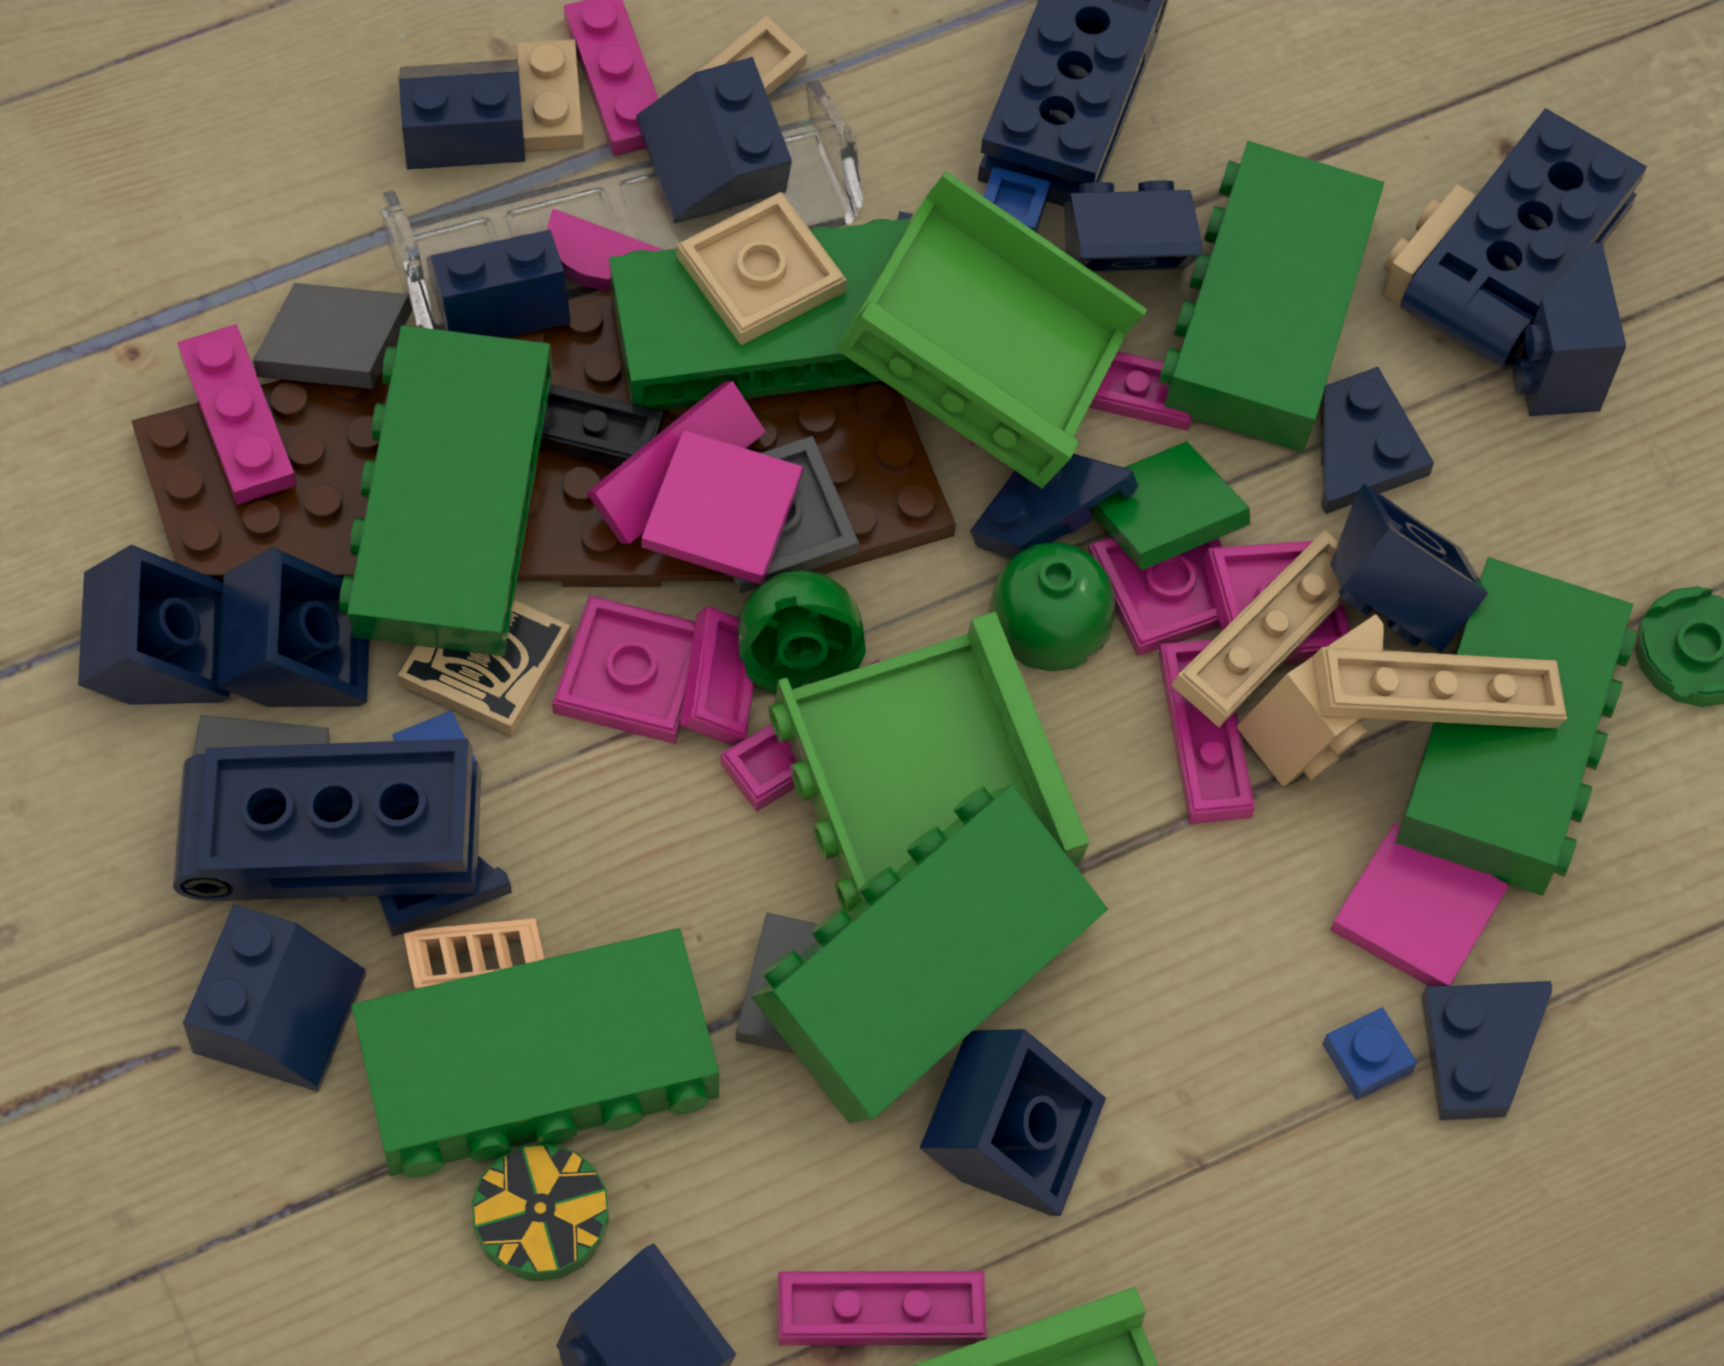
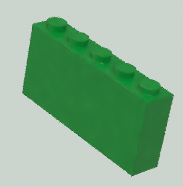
[1158,141,1384,452]
[609,218,911,410]
[339,325,553,657]
[1395,557,1638,896]
[751,784,1108,1123]
[351,928,719,1178]

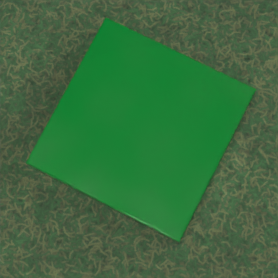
[1089,441,1251,570]

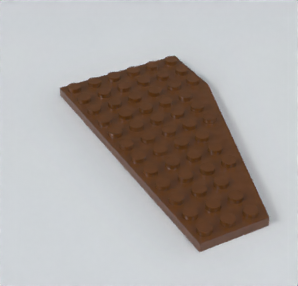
[131,289,956,587]

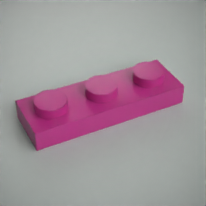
[564,0,658,156]
[177,324,297,505]

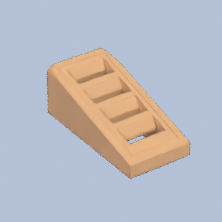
[403,918,544,989]

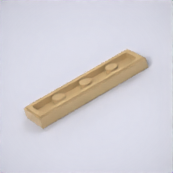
[1171,530,1345,728]
[1313,647,1567,729]

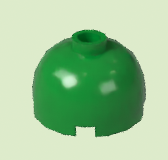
[989,542,1116,672]
[737,570,866,694]

